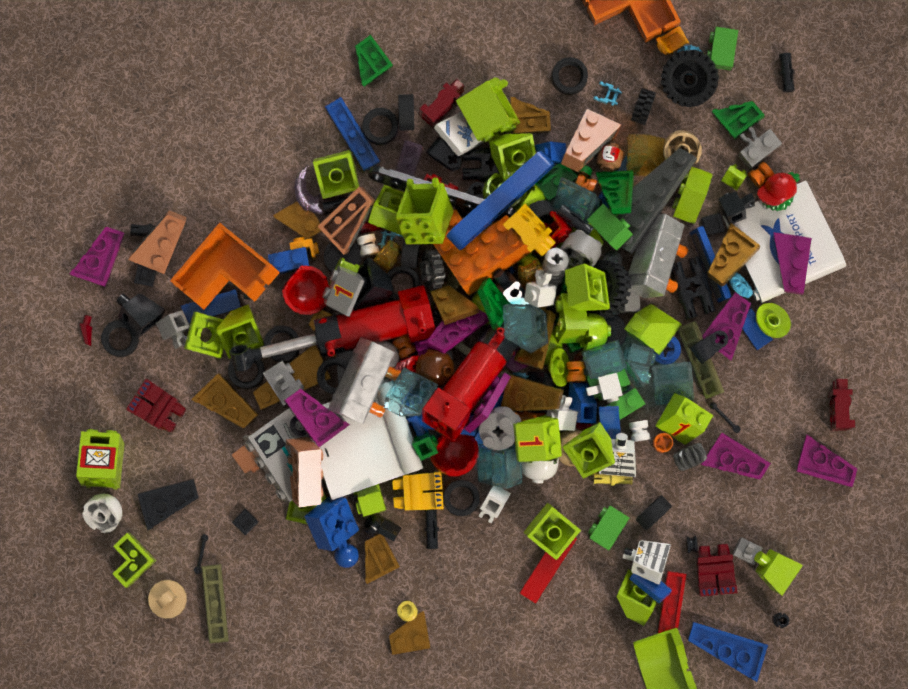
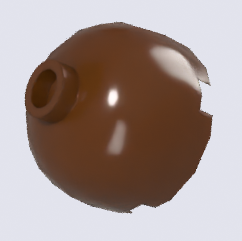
[416,349,454,388]

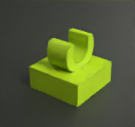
[721,164,747,190]

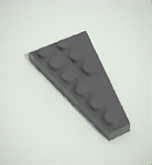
[597,148,697,254]

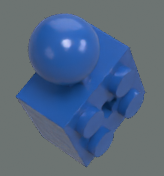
[304,496,359,568]

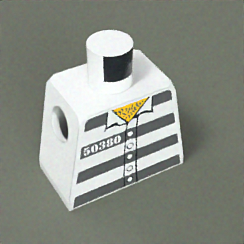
[599,433,636,477]
[623,540,671,585]

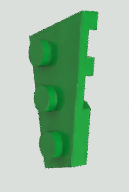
[595,170,634,214]

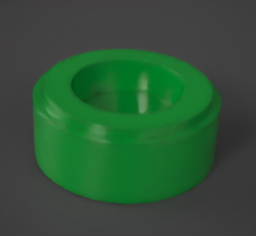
[573,165,592,178]

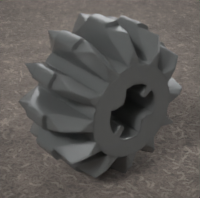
[673,443,707,471]

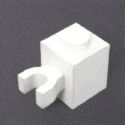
[524,269,557,308]
[586,373,623,403]
[546,395,578,431]
[479,484,511,523]

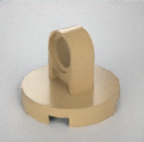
[148,580,187,619]

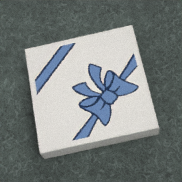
[434,112,484,156]

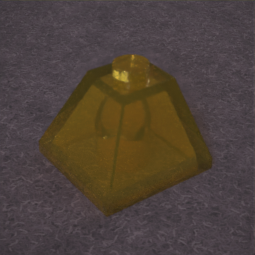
[626,134,665,176]

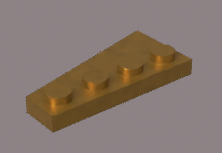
[253,345,331,410]

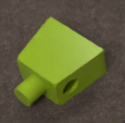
[754,549,803,596]

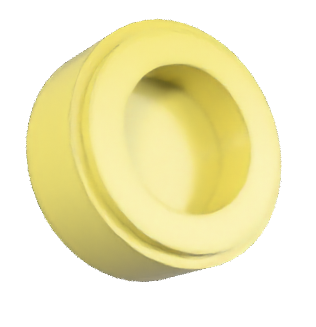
[397,601,418,621]

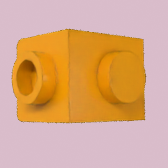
[656,26,689,55]
[289,237,319,260]

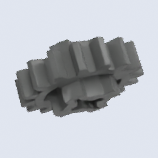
[419,249,445,291]

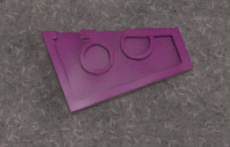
[69,227,125,287]
[773,232,812,295]
[427,310,489,353]
[796,434,857,487]

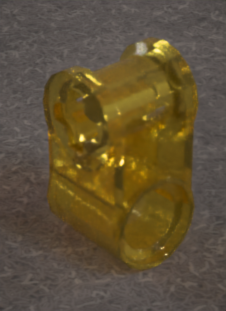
[373,240,401,273]
[517,259,543,291]

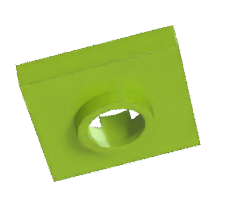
[184,312,224,359]

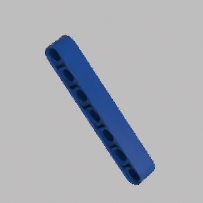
[446,150,555,250]

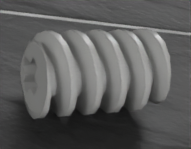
[541,248,569,286]

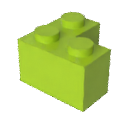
[672,167,713,224]
[554,293,589,344]
[353,484,387,517]
[113,533,157,588]

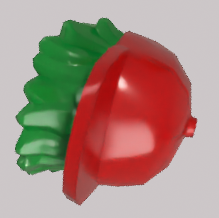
[757,172,800,211]

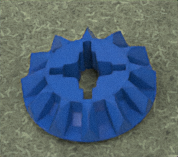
[650,336,681,365]

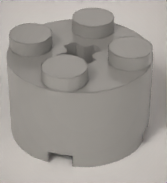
[560,229,602,270]
[479,406,522,450]

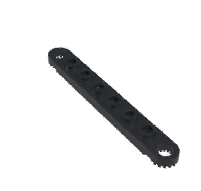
[368,165,516,220]

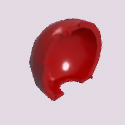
[282,266,329,315]
[430,434,479,477]

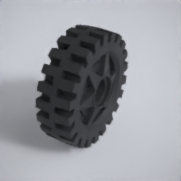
[661,50,719,107]
[587,260,631,319]

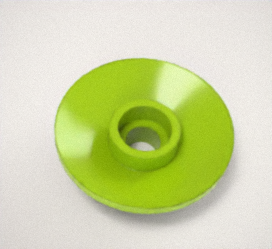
[756,303,791,338]
[548,348,569,387]

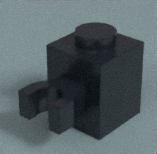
[718,191,755,226]

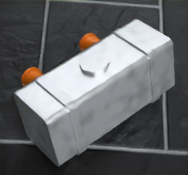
[627,214,688,298]
[328,338,401,424]

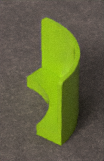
[633,628,697,689]

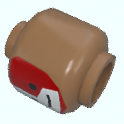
[597,143,624,172]

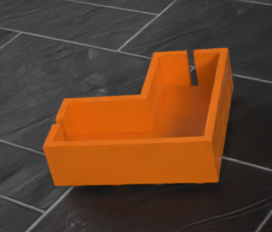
[582,0,681,43]
[433,209,532,296]
[170,223,280,309]

